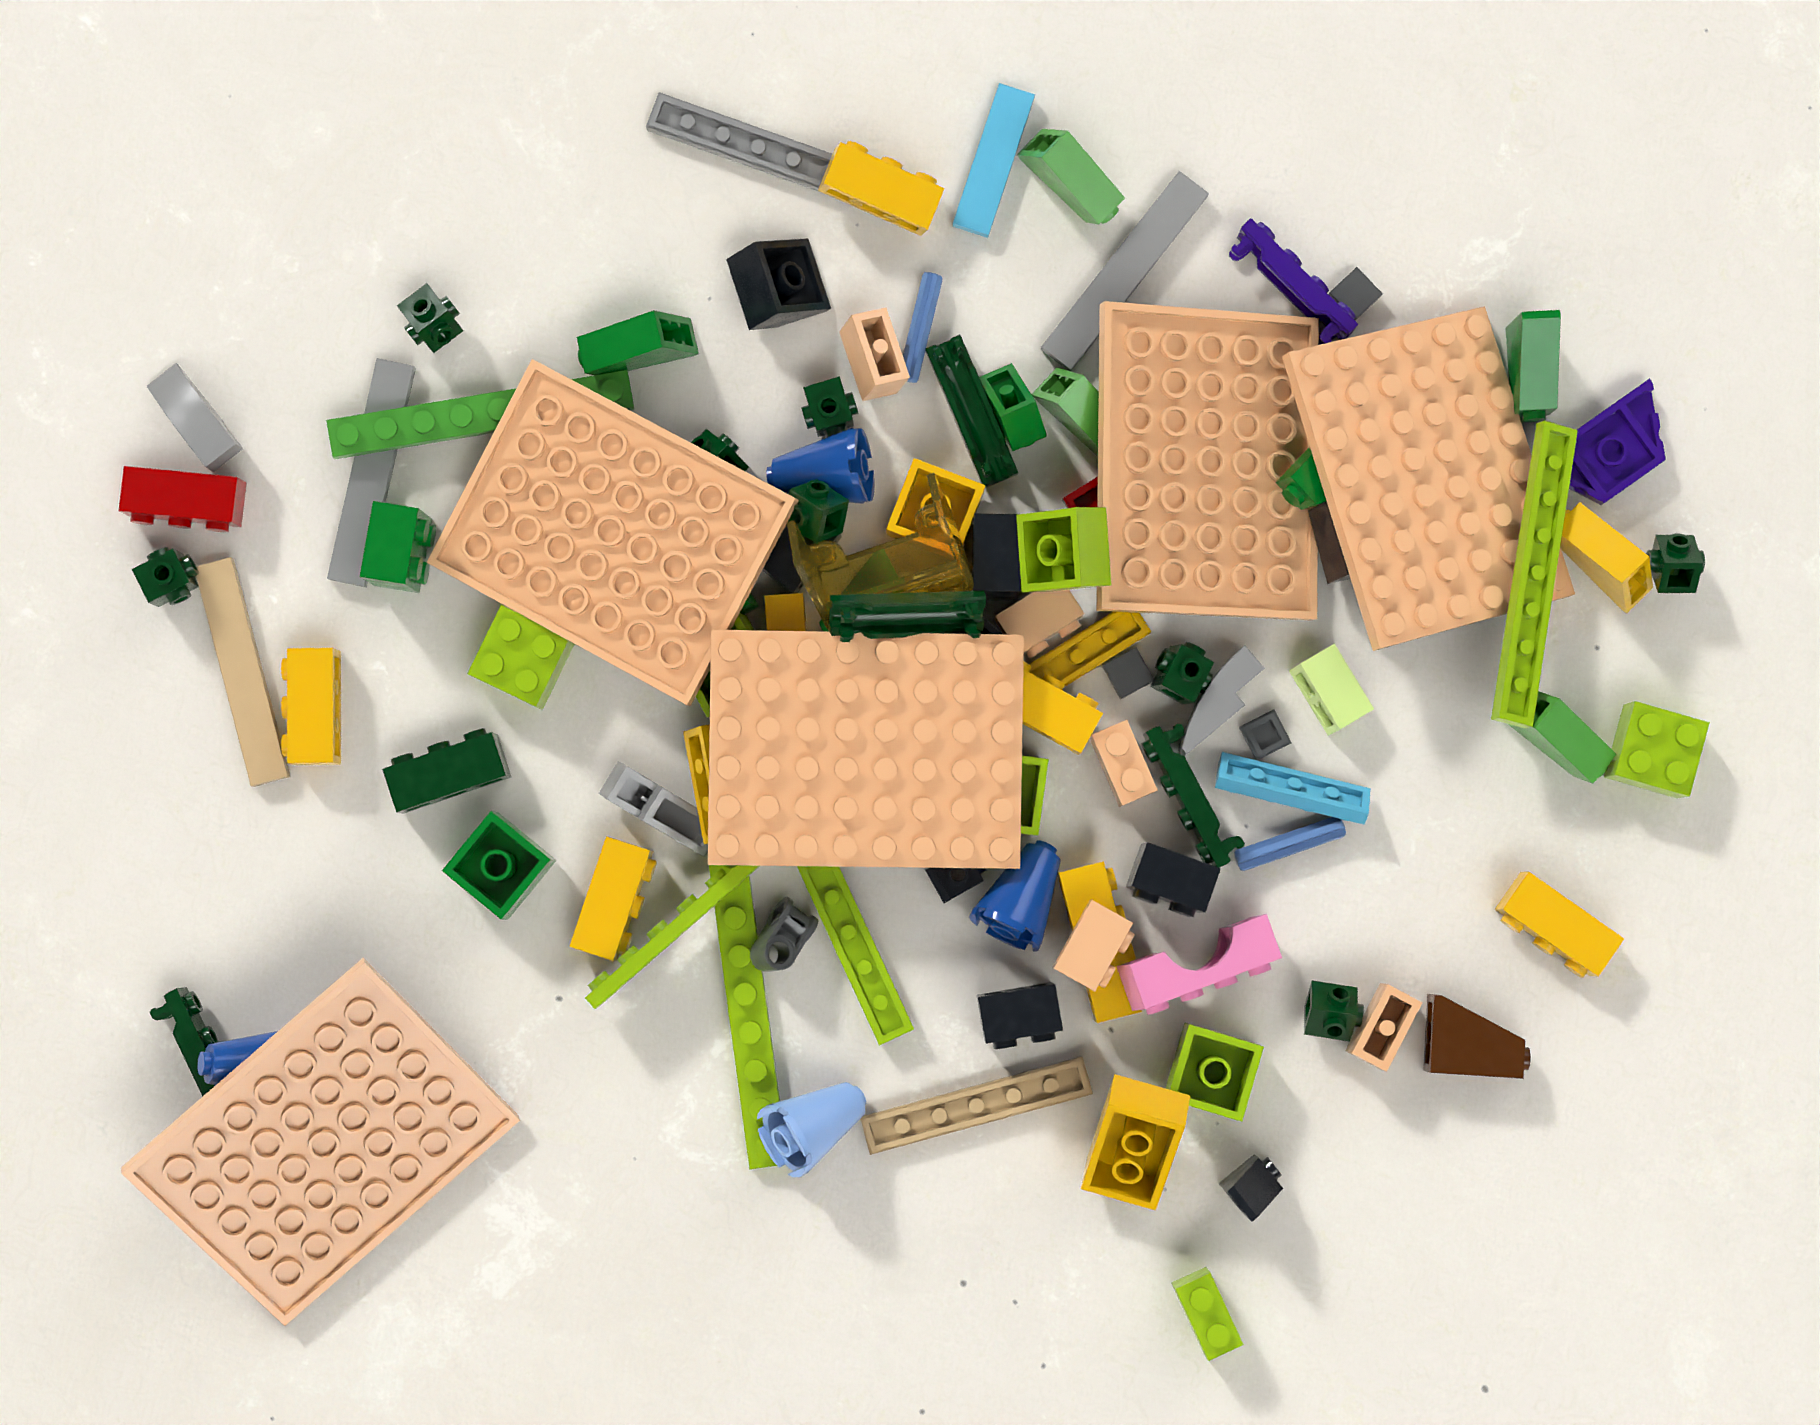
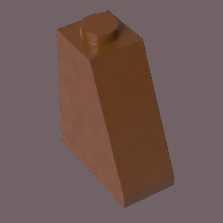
[1423,994,1531,1079]

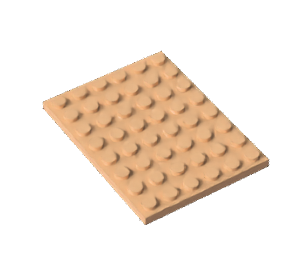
[1096,301,1319,621]
[1282,306,1575,651]
[427,359,799,706]
[708,630,1024,869]
[121,957,520,1326]

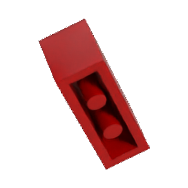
[118,466,247,532]

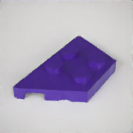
[1569,378,1666,505]

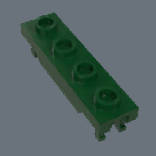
[925,334,1019,488]
[828,590,986,642]
[1141,724,1245,868]
[150,987,219,1097]

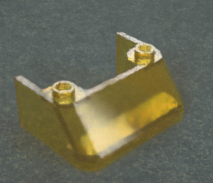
[787,473,974,631]

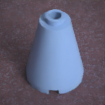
[757,1082,866,1177]

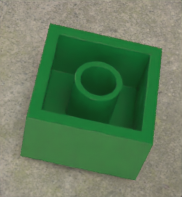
[359,501,436,593]
[442,811,557,920]

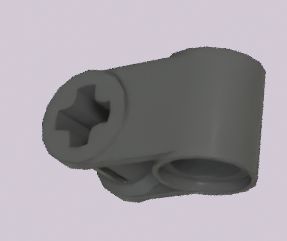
[750,897,819,972]

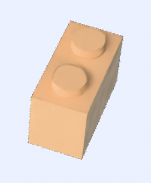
[839,308,910,401]
[994,590,1085,659]
[1089,720,1158,807]
[1052,900,1135,992]
[1345,983,1423,1072]

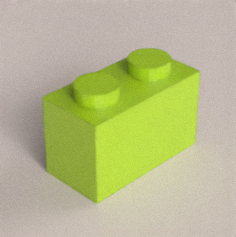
[1171,1267,1244,1361]

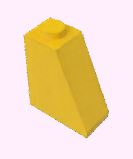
[1560,502,1653,614]

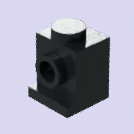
[925,868,987,903]

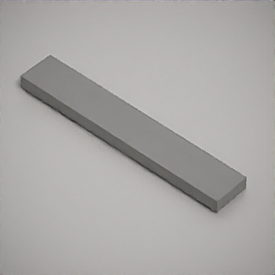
[646,92,832,192]
[1041,171,1209,371]
[327,358,416,588]

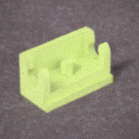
[1289,643,1374,736]

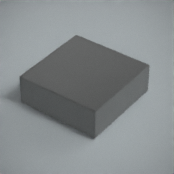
[1329,267,1383,320]
[1102,647,1154,700]
[1239,709,1292,760]

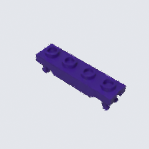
[1229,218,1359,345]

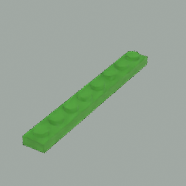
[326,370,634,459]

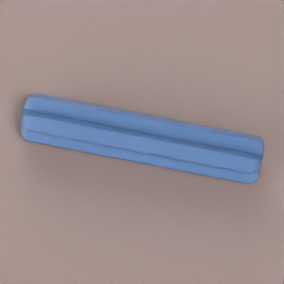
[903,272,942,383]
[1234,817,1346,871]

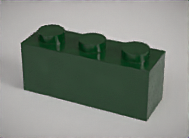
[382,728,511,814]

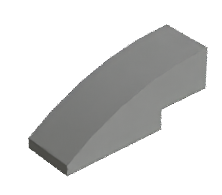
[147,363,243,472]
[1178,645,1265,756]
[599,761,708,857]

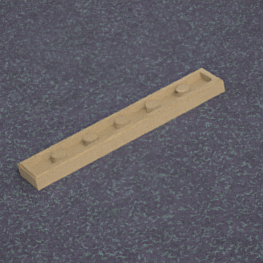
[196,557,291,787]
[860,1056,1093,1155]

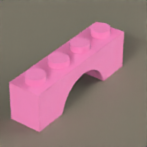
[1117,914,1282,1015]

